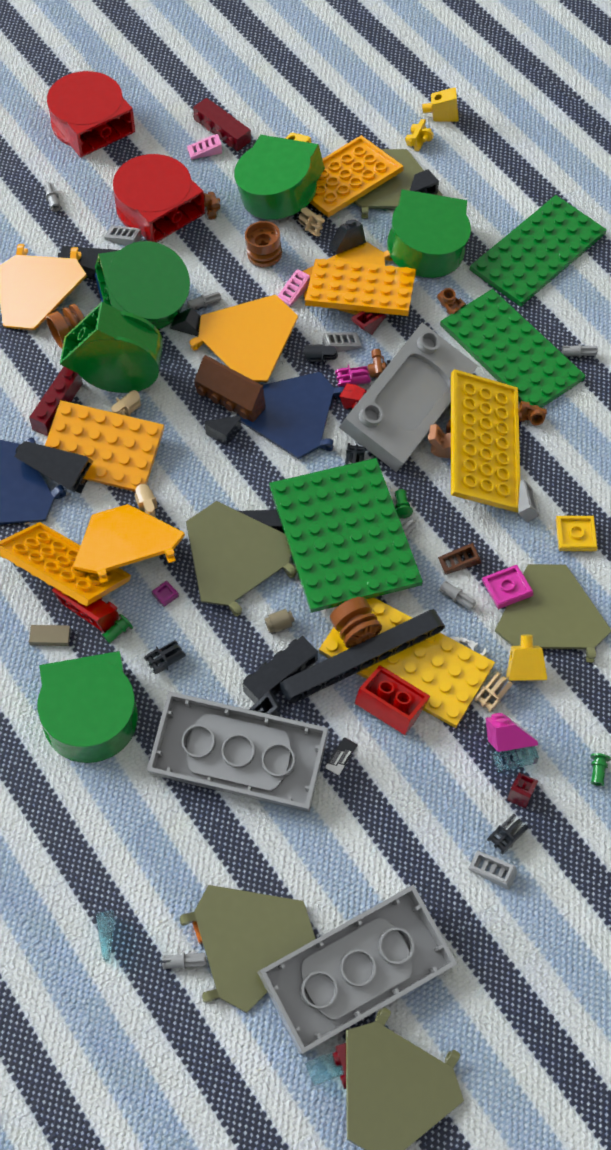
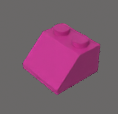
[485,713,538,752]

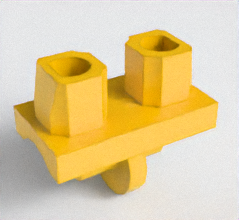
[405,119,434,151]

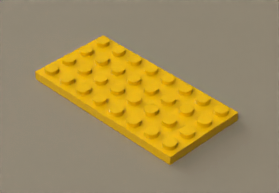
[451,369,520,513]
[319,597,495,728]

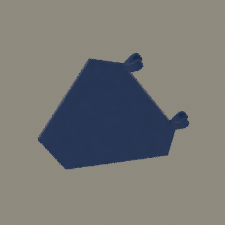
[236,372,345,459]
[0,437,66,525]

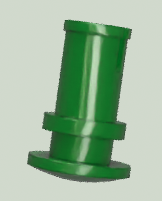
[395,489,413,519]
[102,614,133,644]
[590,753,611,786]

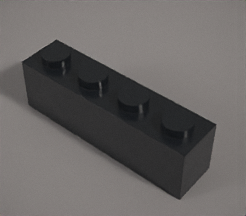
[242,636,318,704]

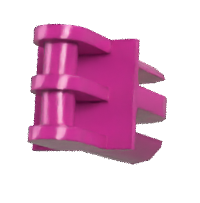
[335,365,371,387]

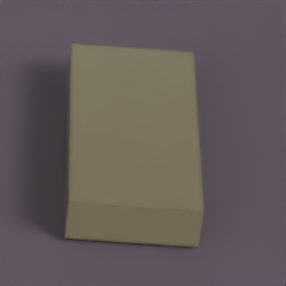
[29,625,71,646]

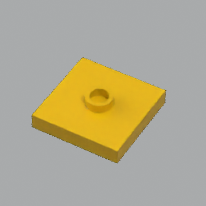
[555,516,598,551]

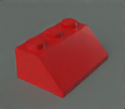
[52,587,119,633]
[355,665,430,735]

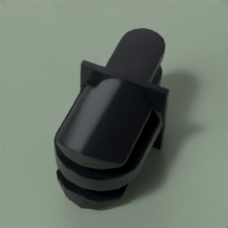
[303,342,338,364]
[345,443,366,465]
[144,640,186,674]
[487,814,529,855]

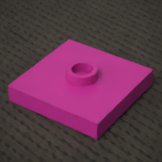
[482,565,533,609]

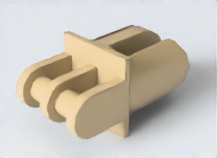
[298,207,325,236]
[111,390,141,417]
[135,484,157,518]
[474,672,513,713]

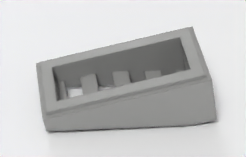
[104,225,142,246]
[323,332,361,352]
[518,479,539,522]
[468,850,517,890]

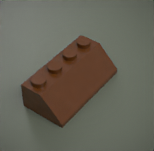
[194,355,266,422]

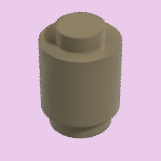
[264,608,295,633]

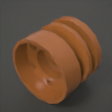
[245,221,282,267]
[46,304,85,349]
[330,597,382,649]

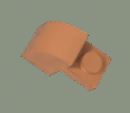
[428,424,451,459]

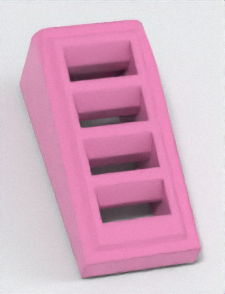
[187,134,222,160]
[278,269,310,307]

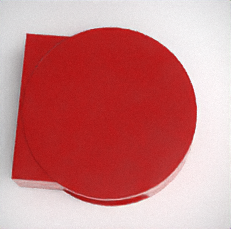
[47,71,135,158]
[113,154,205,242]

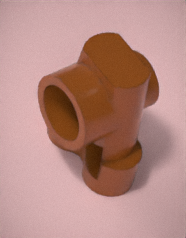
[204,192,221,219]
[436,288,466,315]
[368,349,387,378]
[518,401,547,425]

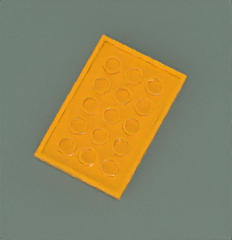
[310,135,404,218]
[305,259,416,316]
[45,400,165,492]
[0,522,131,606]

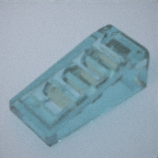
[492,746,539,772]
[96,910,115,962]

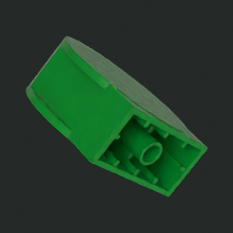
[234,134,325,220]
[387,189,471,278]
[95,241,190,330]
[60,302,163,393]
[37,651,138,763]

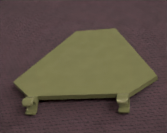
[353,149,443,218]
[186,501,297,617]
[495,564,611,663]
[180,885,316,1013]
[346,1007,464,1150]

